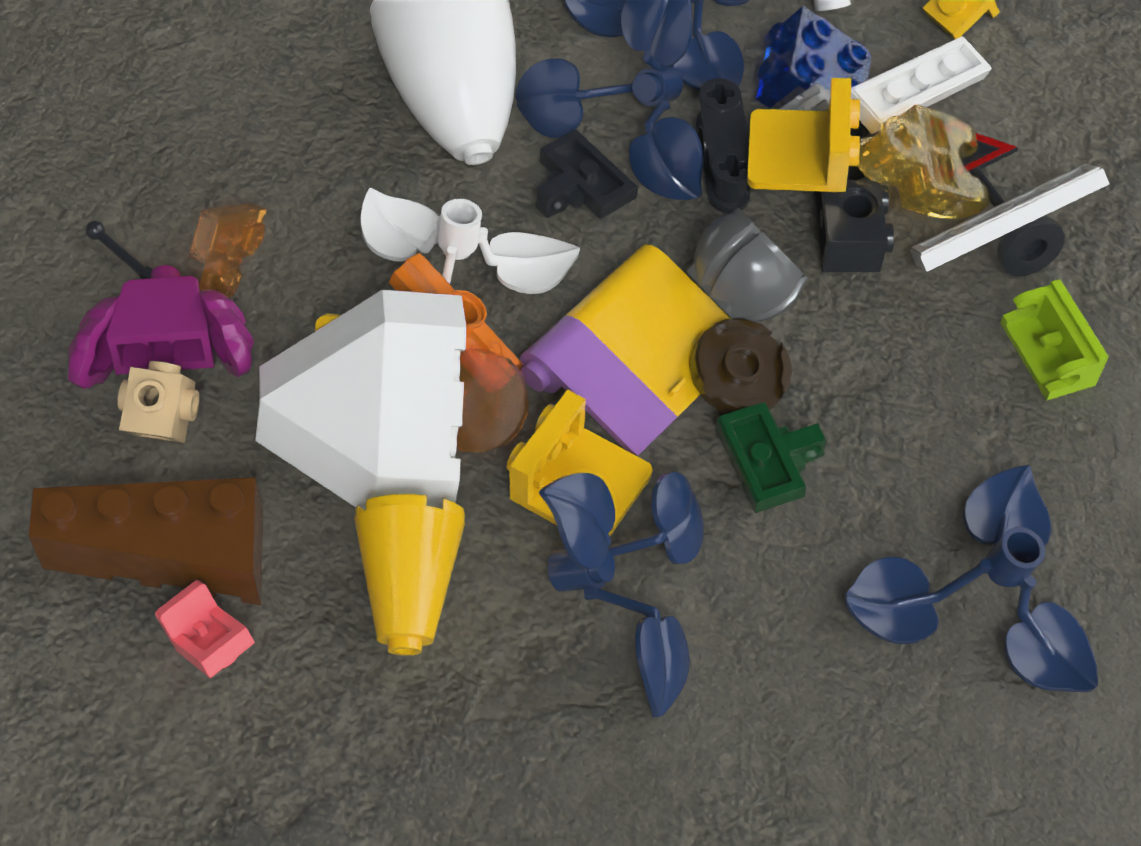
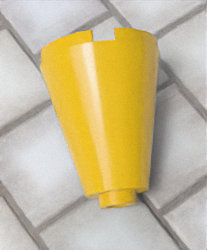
[354,494,465,656]

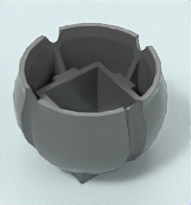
[686,206,809,322]

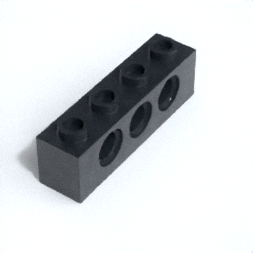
[813,110,894,272]

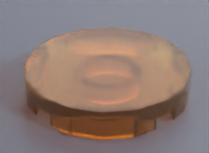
[456,349,529,452]

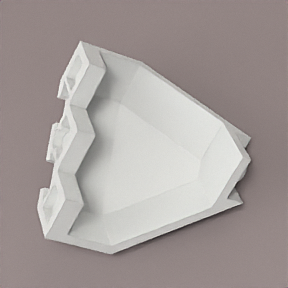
[255,290,466,511]

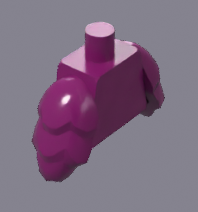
[68,265,254,389]

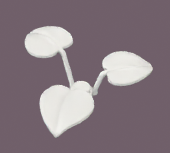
[361,188,580,362]

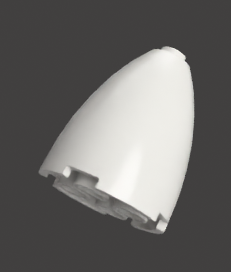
[370,0,516,165]

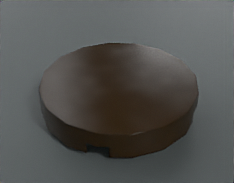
[689,318,793,414]

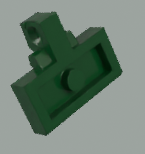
[716,402,826,513]

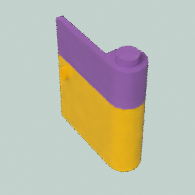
[520,244,731,456]

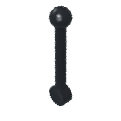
[85,221,152,279]

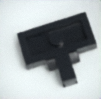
[535,129,638,219]

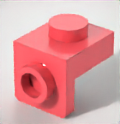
[155,580,255,678]

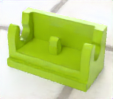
[1000,279,1109,401]

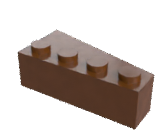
[28,477,263,605]

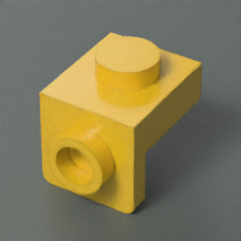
[923,0,1000,40]

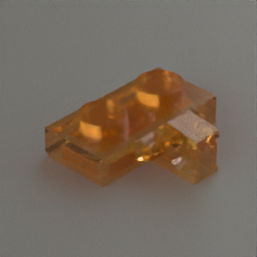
[188,203,267,298]

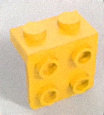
[747,78,860,192]
[506,389,652,536]

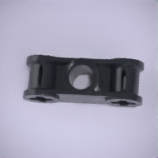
[696,78,750,213]

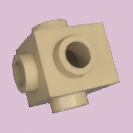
[118,361,200,443]

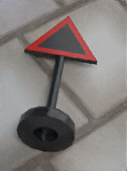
[932,120,1065,276]

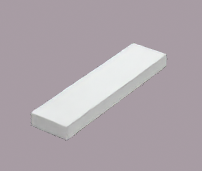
[851,36,992,134]
[910,163,1109,272]

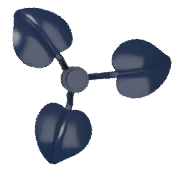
[515,0,703,200]
[563,0,750,90]
[844,465,1098,692]
[539,472,704,718]

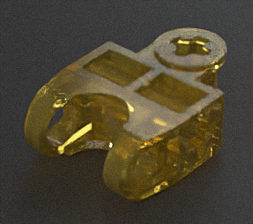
[858,104,990,219]

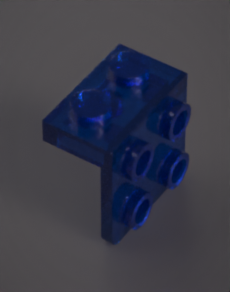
[756,6,872,108]

